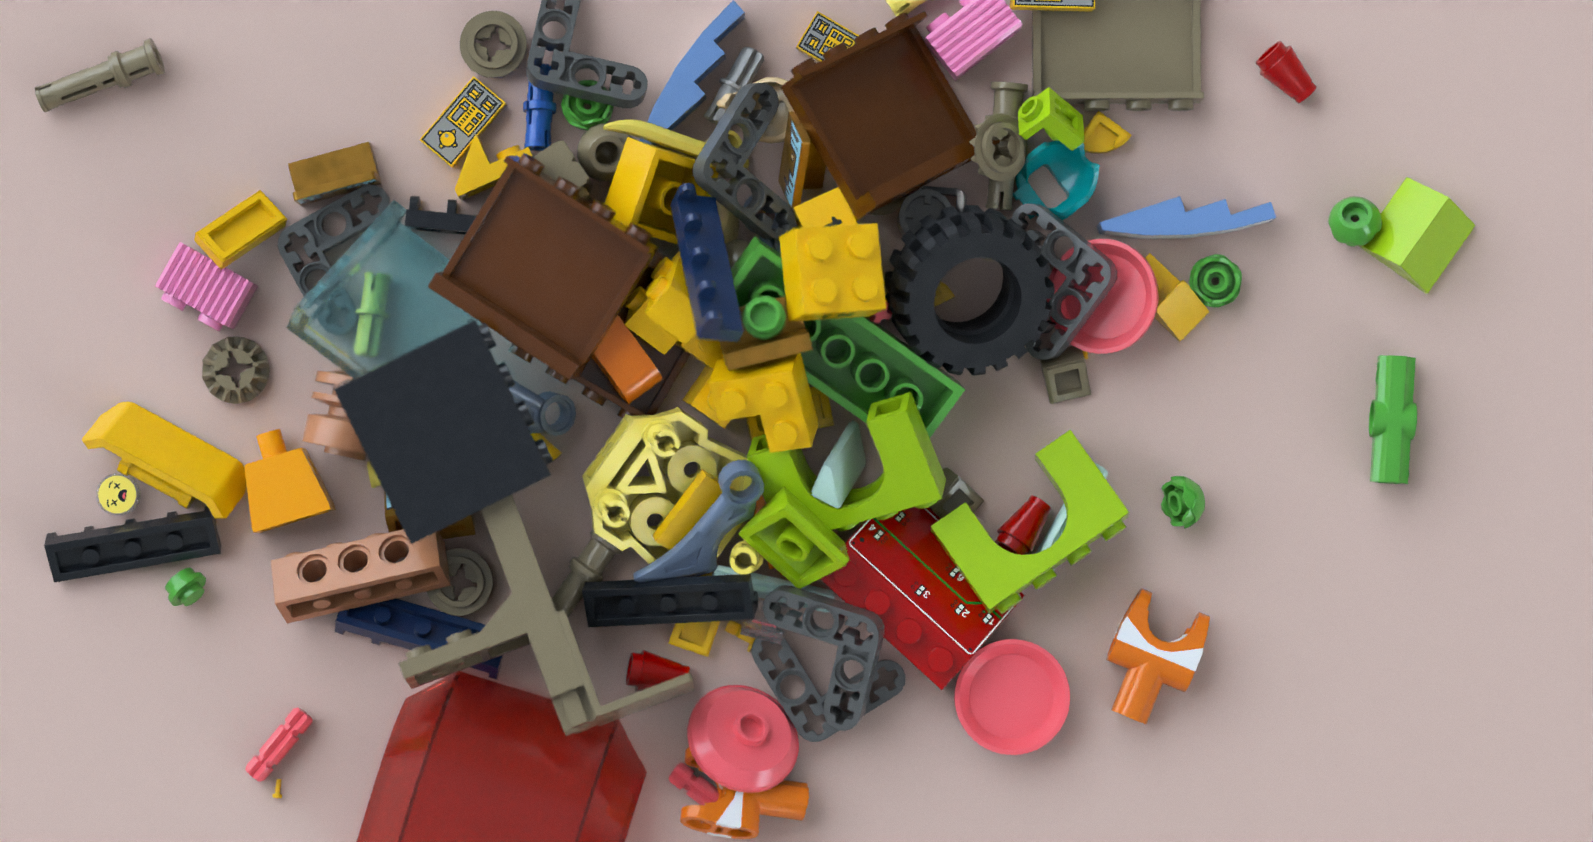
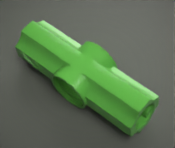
[1369,355,1417,484]

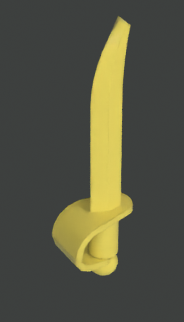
[603,119,749,169]

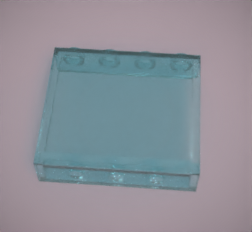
[287,200,489,378]

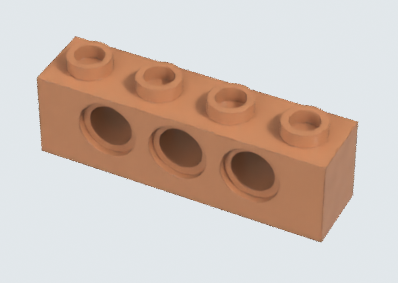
[271,529,451,624]

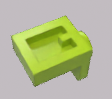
[1018,87,1085,151]

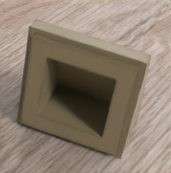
[1040,346,1091,404]
[929,467,984,519]

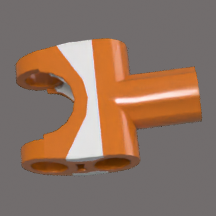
[1106,588,1210,724]
[680,747,809,839]

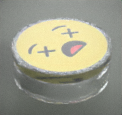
[96,473,141,516]

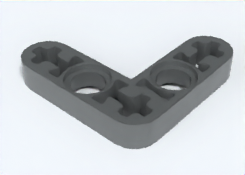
[526,0,648,108]
[693,83,796,240]
[278,184,391,337]
[1012,203,1117,360]
[763,585,885,731]
[752,632,906,742]

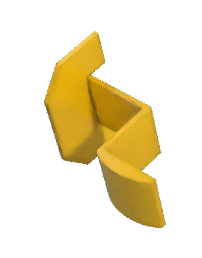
[724,620,762,652]

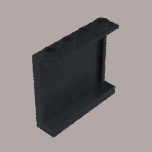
[333,318,554,544]

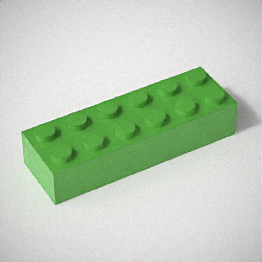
[731,236,965,438]

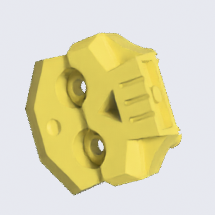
[582,406,752,564]

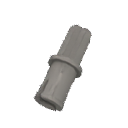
[704,47,764,125]

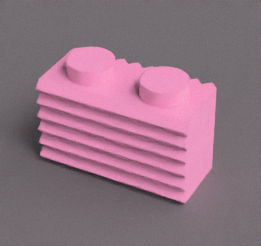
[924,0,1023,81]
[155,242,258,332]

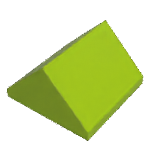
[1358,177,1476,294]
[738,486,849,589]

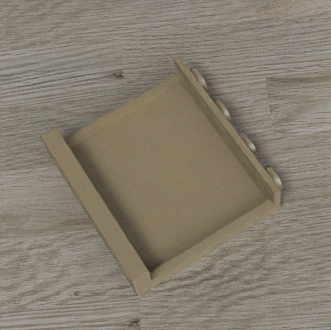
[1032,0,1204,111]

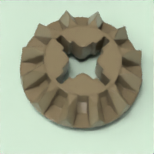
[460,11,527,78]
[969,113,1027,181]
[202,337,270,404]
[427,548,493,616]

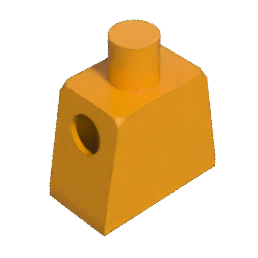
[245,429,336,533]

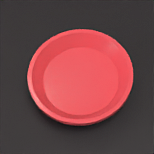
[1046,239,1159,354]
[954,639,1070,755]
[687,685,799,793]

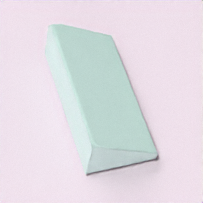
[811,420,866,508]

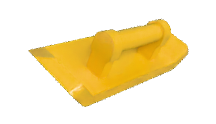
[82,402,246,519]

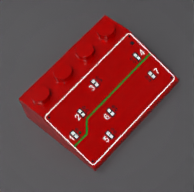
[820,507,1025,690]

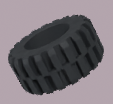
[884,205,1054,376]

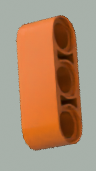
[592,315,663,404]

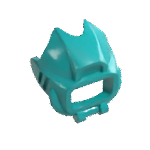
[1013,141,1100,221]

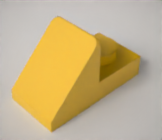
[455,134,534,201]
[1145,253,1210,342]

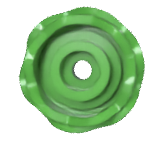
[561,80,614,130]
[1328,196,1382,246]
[1189,254,1242,307]
[1161,476,1205,529]

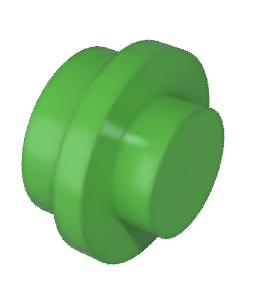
[742,296,786,340]
[165,567,206,606]

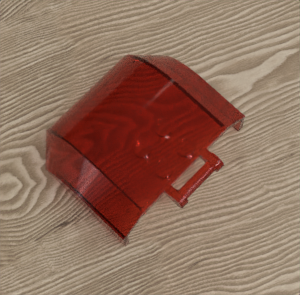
[356,671,647,842]

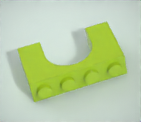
[747,392,946,531]
[931,430,1130,614]

